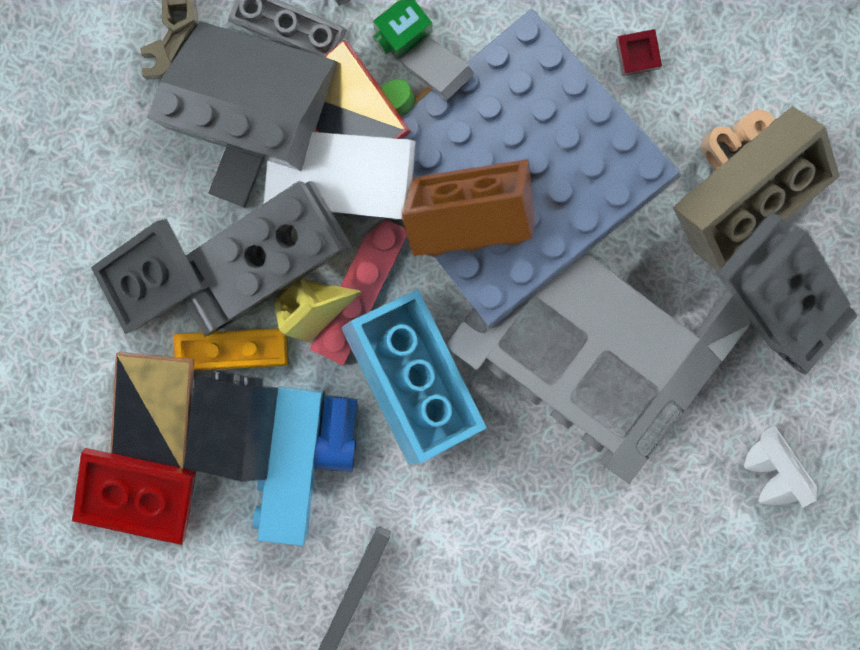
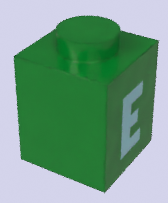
[372,0,433,60]

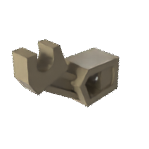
[140,0,199,80]

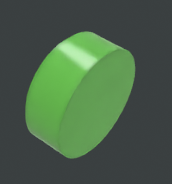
[381,79,415,116]

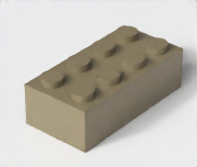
[673,106,840,272]

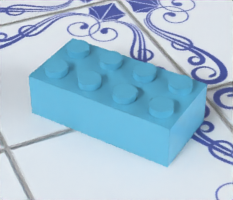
[341,289,487,464]

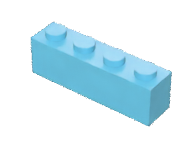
[253,386,325,546]

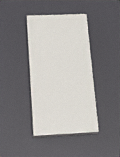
[264,132,416,219]

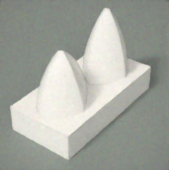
[744,425,817,507]

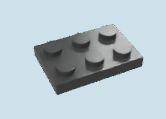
[91,218,203,334]

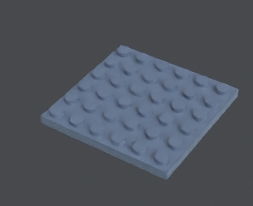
[401,8,681,329]

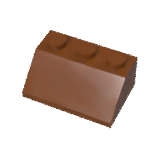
[401,159,535,257]

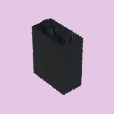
[184,371,278,482]

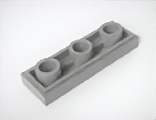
[228,0,347,57]

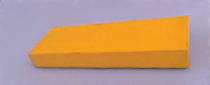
[173,328,289,371]

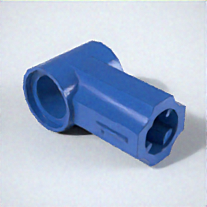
[314,396,358,473]

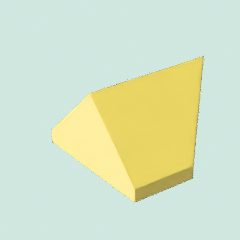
[273,279,362,343]

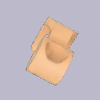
[701,110,775,170]

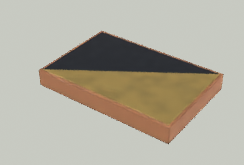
[110,352,195,469]

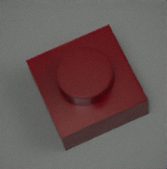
[616,29,662,77]

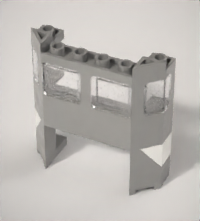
[446,253,751,484]

